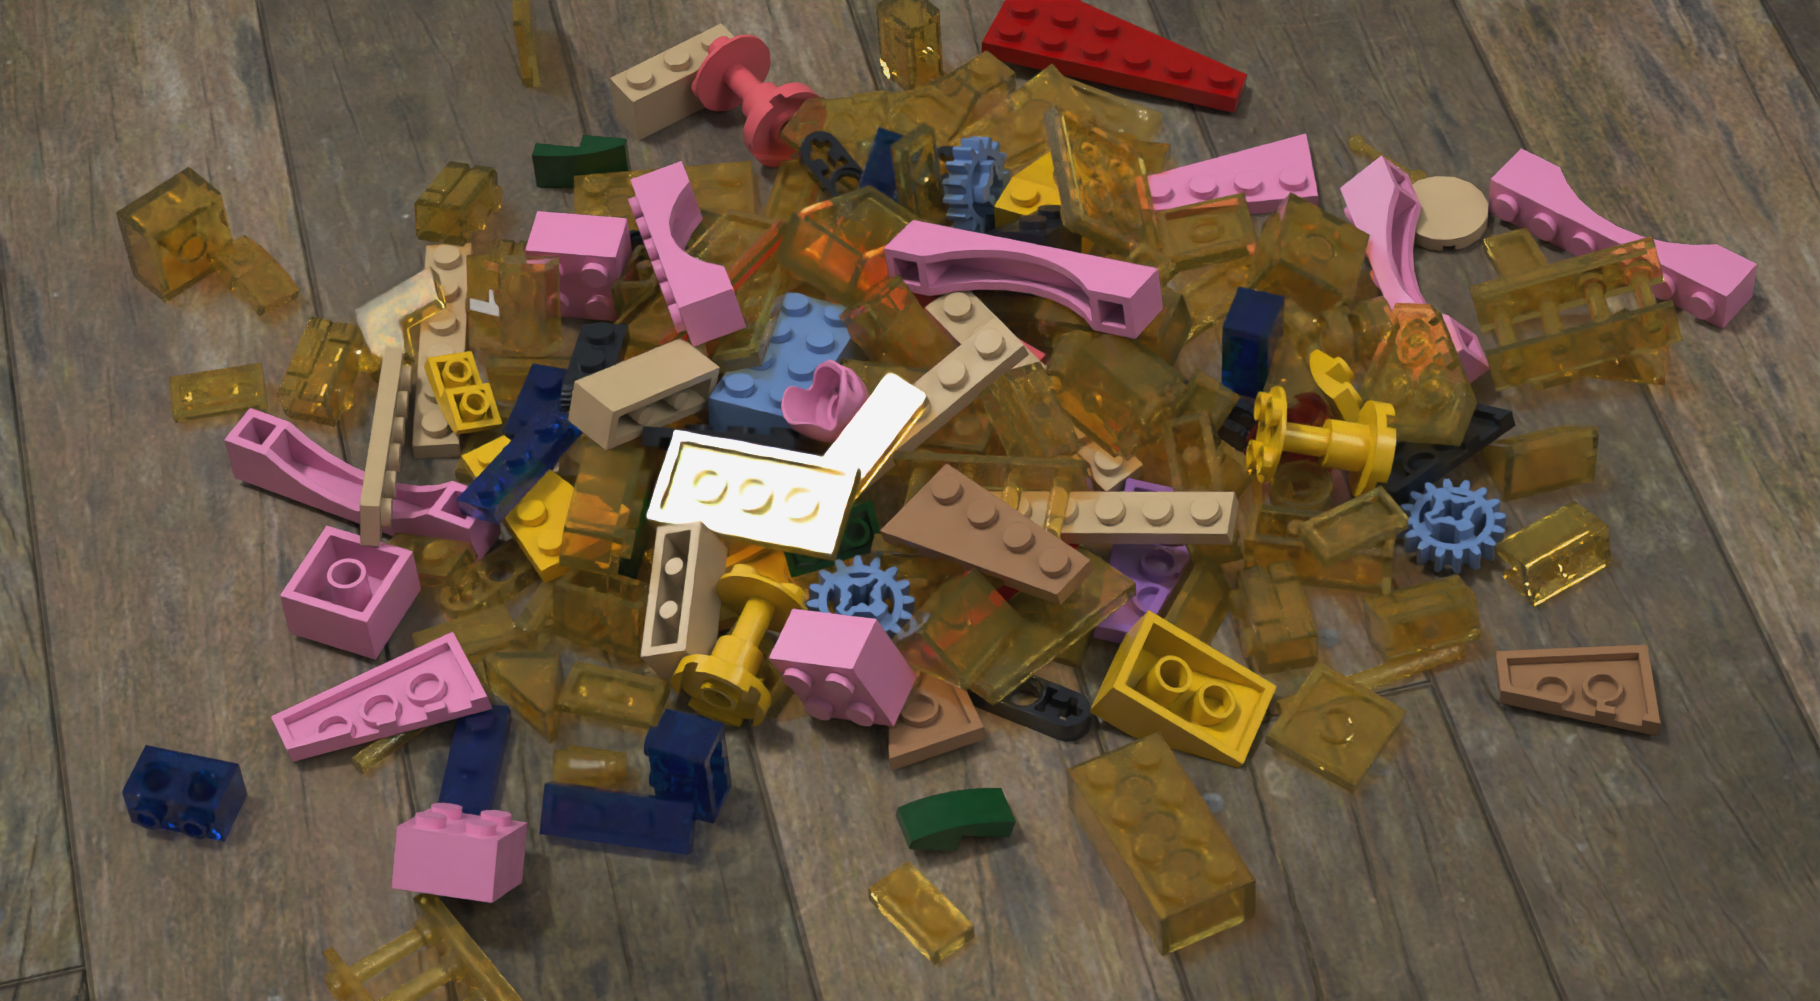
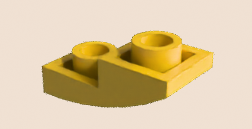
[1309,349,1363,423]
[424,351,502,435]

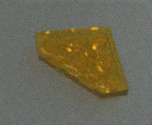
[779,85,968,218]
[1358,303,1478,446]

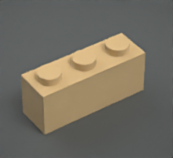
[610,24,734,141]
[568,338,720,451]
[641,520,728,685]

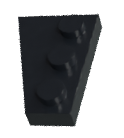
[1371,393,1516,507]
[642,424,816,462]

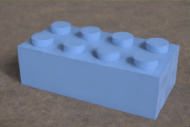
[708,290,868,465]

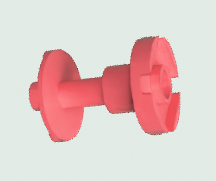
[691,35,827,167]

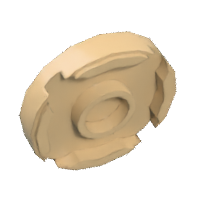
[1412,176,1488,251]

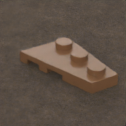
[888,619,985,771]
[1494,644,1661,736]

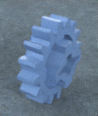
[942,136,1011,234]
[1398,478,1506,574]
[807,555,915,646]

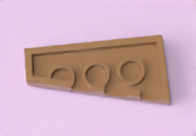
[880,463,1094,605]

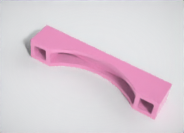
[1488,148,1757,329]
[1340,155,1490,397]
[628,161,746,347]
[884,220,1163,339]
[224,408,501,567]

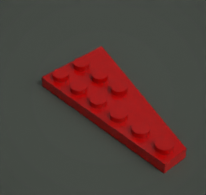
[981,0,1247,113]

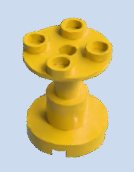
[1245,386,1396,500]
[671,563,808,727]

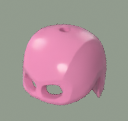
[781,359,871,443]

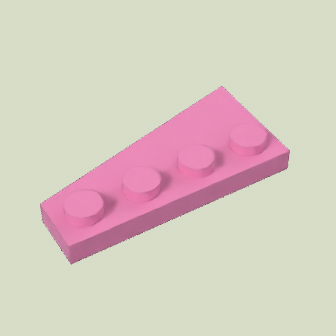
[1133,134,1318,224]
[271,632,492,762]

